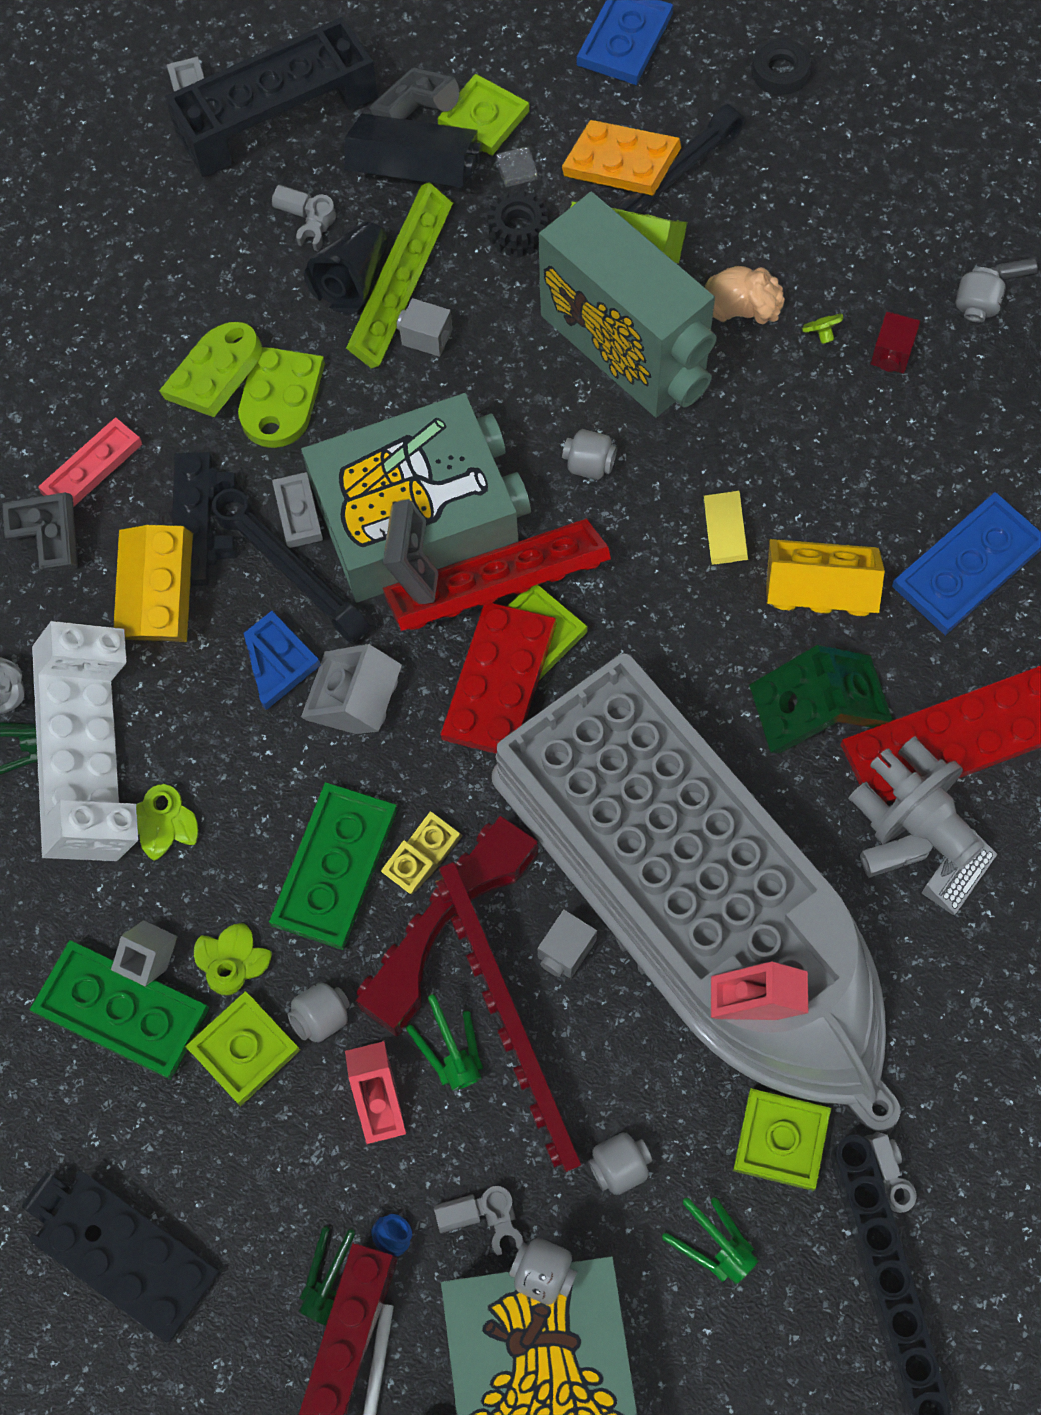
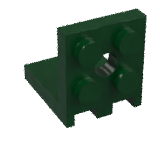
[749,645,893,754]

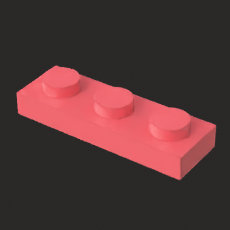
[38,417,143,507]

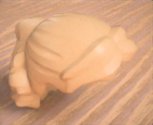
[705,266,784,324]

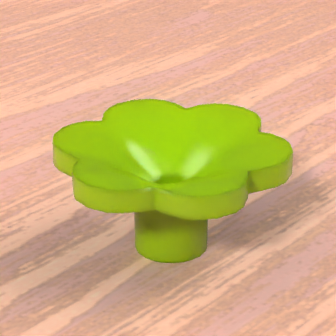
[802,314,844,344]

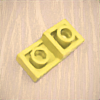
[704,491,748,565]
[381,811,463,895]

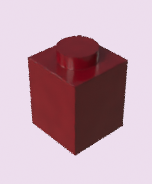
[870,311,920,374]

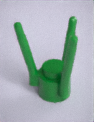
[406,994,484,1092]
[662,1197,759,1285]

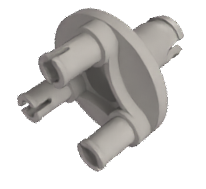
[848,736,985,870]

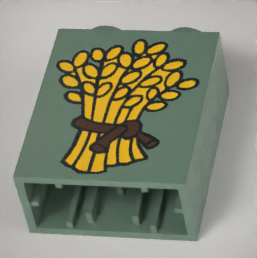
[539,191,717,418]
[441,1256,637,1415]

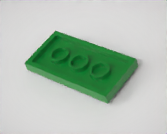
[269,782,398,950]
[30,940,209,1080]

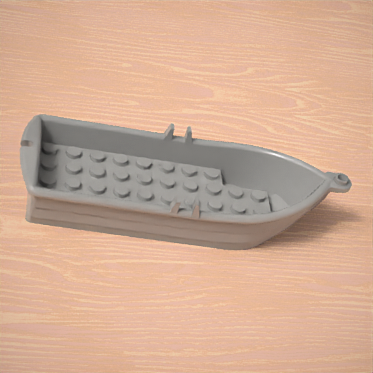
[492,654,900,1132]

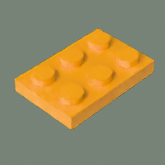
[562,120,681,196]

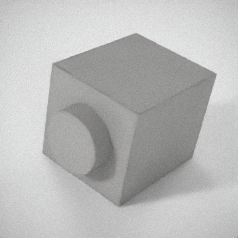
[397,298,453,357]
[537,910,597,979]
[111,920,178,986]

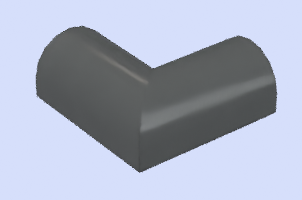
[370,68,459,119]
[2,492,78,571]
[383,499,438,604]

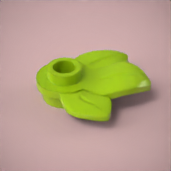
[136,784,198,861]
[194,923,272,995]

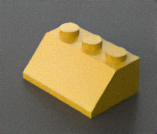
[114,525,193,642]
[766,539,885,616]

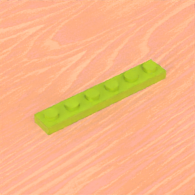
[346,182,453,368]

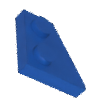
[244,611,321,710]

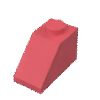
[711,961,808,1020]
[345,1041,406,1144]

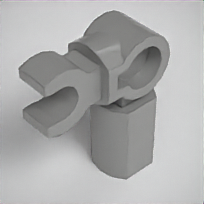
[272,185,336,251]
[433,1186,523,1256]

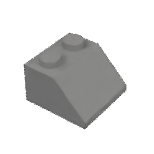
[301,644,402,734]

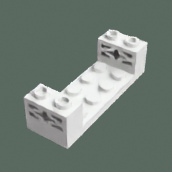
[32,621,138,861]

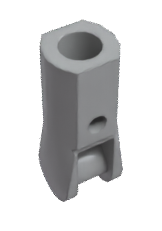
[860,835,933,878]

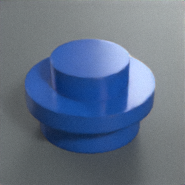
[371,1214,412,1256]

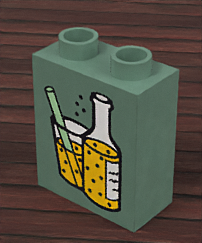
[301,393,531,603]

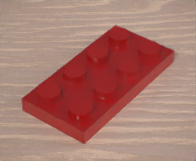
[440,603,557,754]

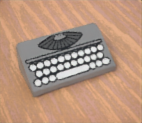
[922,829,997,916]

